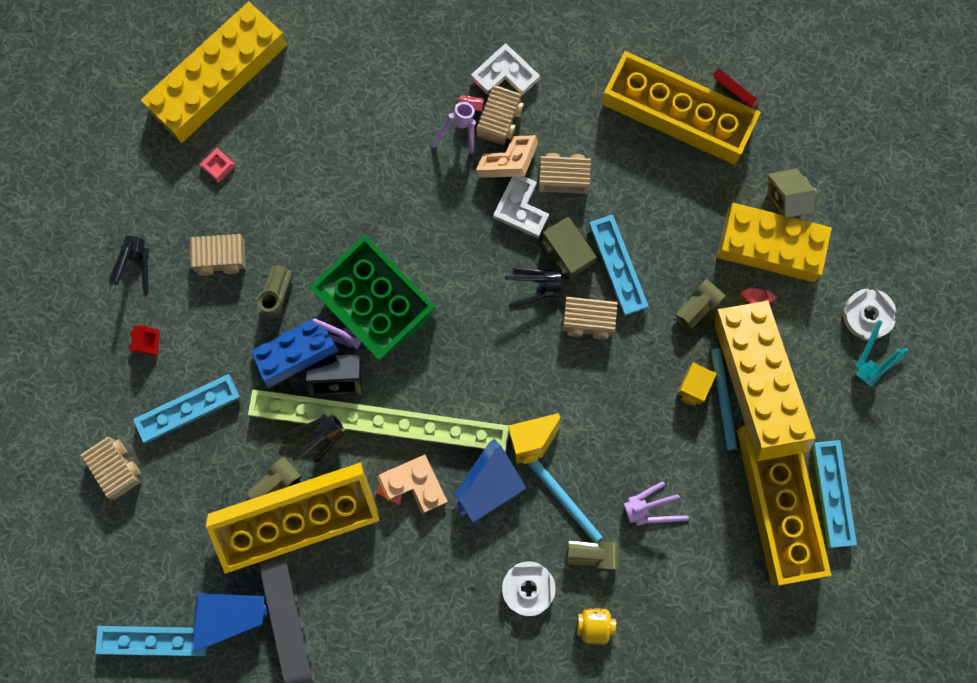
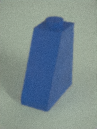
[454,439,526,522]
[191,593,268,650]

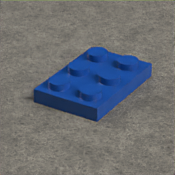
[251,315,338,388]

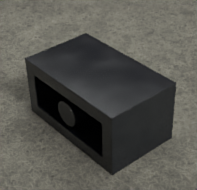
[306,354,362,397]

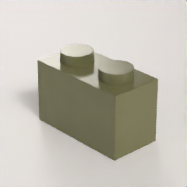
[768,168,818,218]
[541,216,597,279]

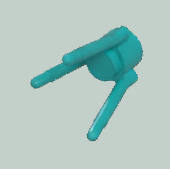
[854,320,908,387]

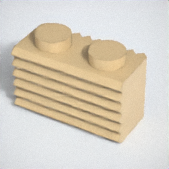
[477,85,524,145]
[539,153,591,194]
[190,234,246,276]
[562,297,617,340]
[81,437,141,500]

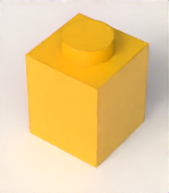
[677,363,717,406]

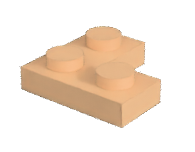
[476,135,538,178]
[377,455,448,514]

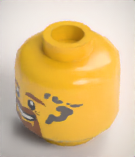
[577,608,616,645]

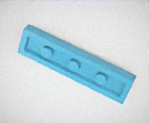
[589,215,649,317]
[133,374,241,444]
[812,440,857,548]
[95,626,207,656]

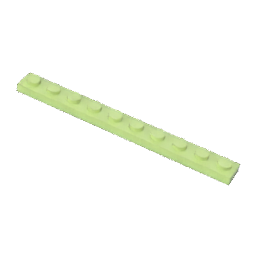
[248,390,508,451]

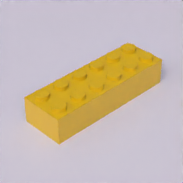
[141,1,287,143]
[601,51,761,165]
[714,301,815,461]
[736,426,832,585]
[206,462,379,574]

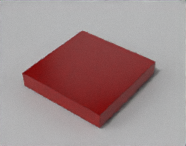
[713,68,760,109]

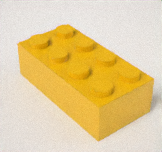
[716,203,832,282]

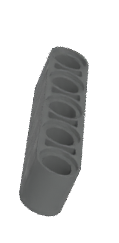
[259,553,315,683]

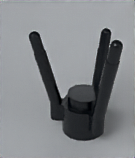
[109,235,149,293]
[505,267,561,307]
[280,414,345,462]

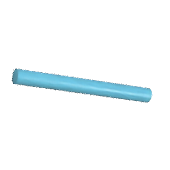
[711,348,737,451]
[528,460,602,543]

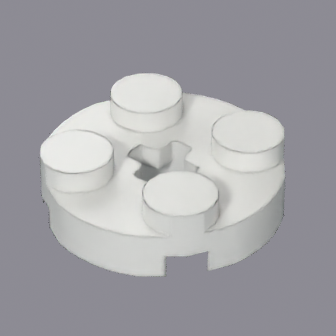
[842,289,896,340]
[502,561,555,616]

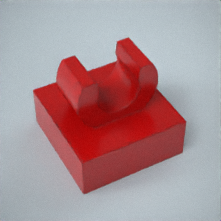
[128,325,160,356]

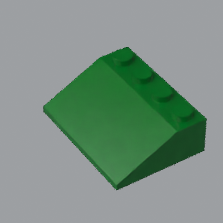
[309,234,438,360]

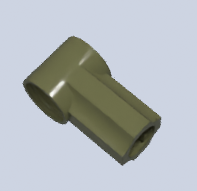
[257,265,294,319]
[675,279,726,330]
[247,457,302,499]
[567,541,620,570]

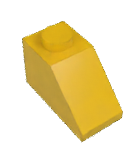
[508,413,560,464]

